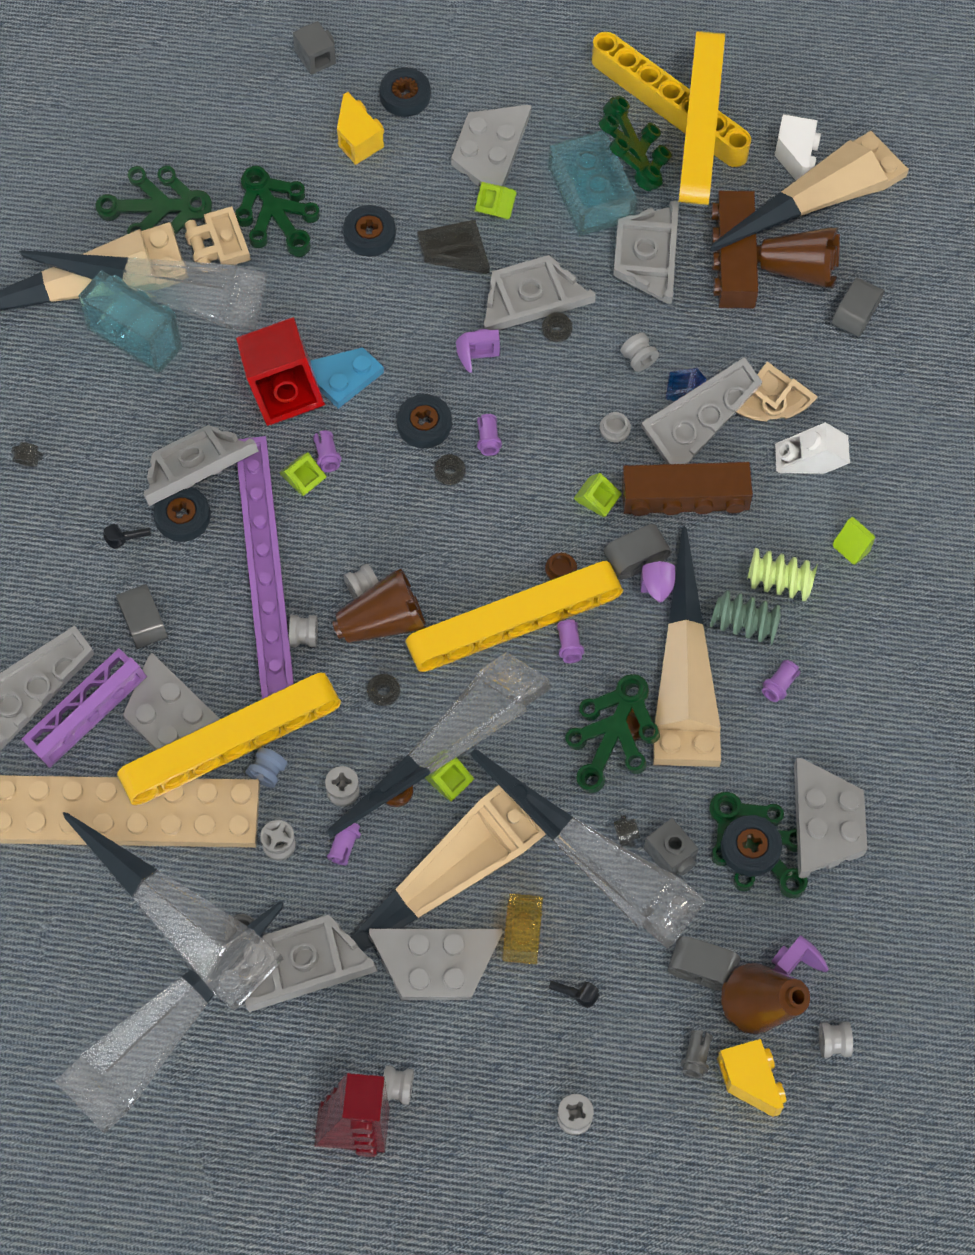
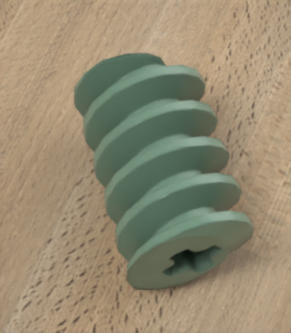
[710,590,781,646]

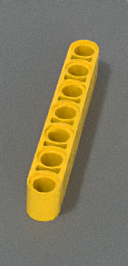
[679,31,725,205]
[592,32,751,167]
[405,561,623,672]
[117,673,341,805]

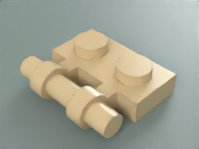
[185,206,251,275]

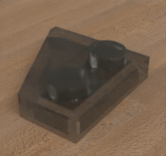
[417,219,490,274]

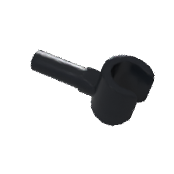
[104,524,151,549]
[549,981,600,1008]

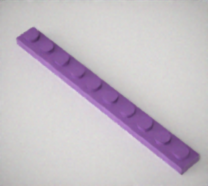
[237,436,294,699]

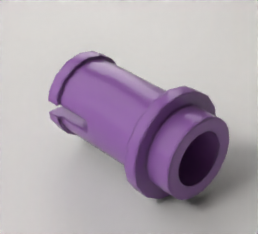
[477,414,502,456]
[313,430,342,472]
[557,619,584,663]
[762,660,801,702]
[327,823,361,866]

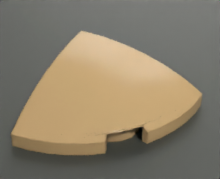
[736,361,818,422]

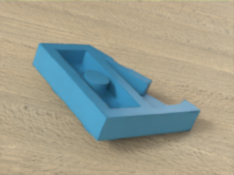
[310,347,384,409]

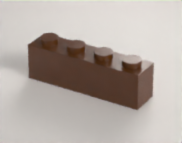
[711,190,758,309]
[621,462,753,516]

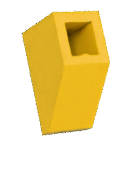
[337,92,384,165]
[717,1039,786,1117]

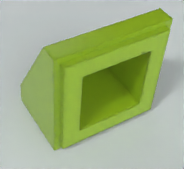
[474,182,516,219]
[279,452,327,496]
[574,473,622,517]
[833,517,875,565]
[425,754,474,802]

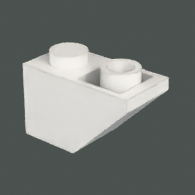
[775,114,821,180]
[775,422,850,474]

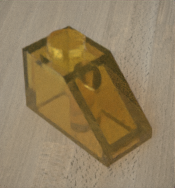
[503,893,543,965]

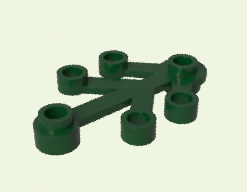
[599,96,672,191]
[96,166,212,236]
[235,166,320,257]
[565,674,660,793]
[709,792,808,898]

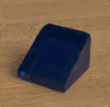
[666,367,706,401]

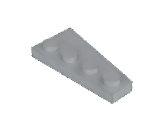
[641,357,762,464]
[0,625,94,751]

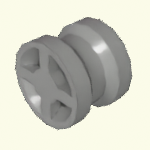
[620,333,659,372]
[343,563,379,600]
[289,615,318,647]
[325,766,360,807]
[260,820,296,861]
[819,1021,853,1058]
[383,1065,414,1105]
[557,1094,594,1135]

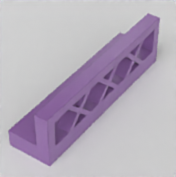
[22,648,147,768]

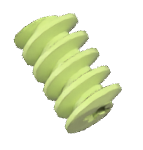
[747,548,818,602]

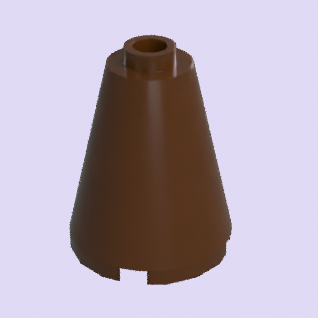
[757,227,840,289]
[332,568,426,643]
[721,963,810,1034]

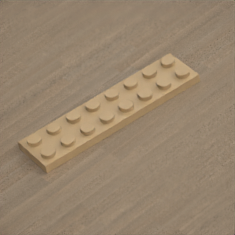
[0,775,260,848]

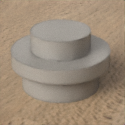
[600,412,631,443]

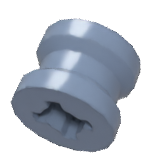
[246,747,288,788]

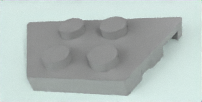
[451,105,532,186]
[613,201,679,304]
[484,255,596,330]
[143,425,259,506]
[123,653,220,750]
[794,758,868,878]
[245,915,378,1012]
[369,929,502,1000]

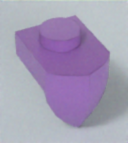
[456,329,500,373]
[640,561,675,602]
[771,935,829,975]

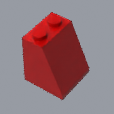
[236,317,325,426]

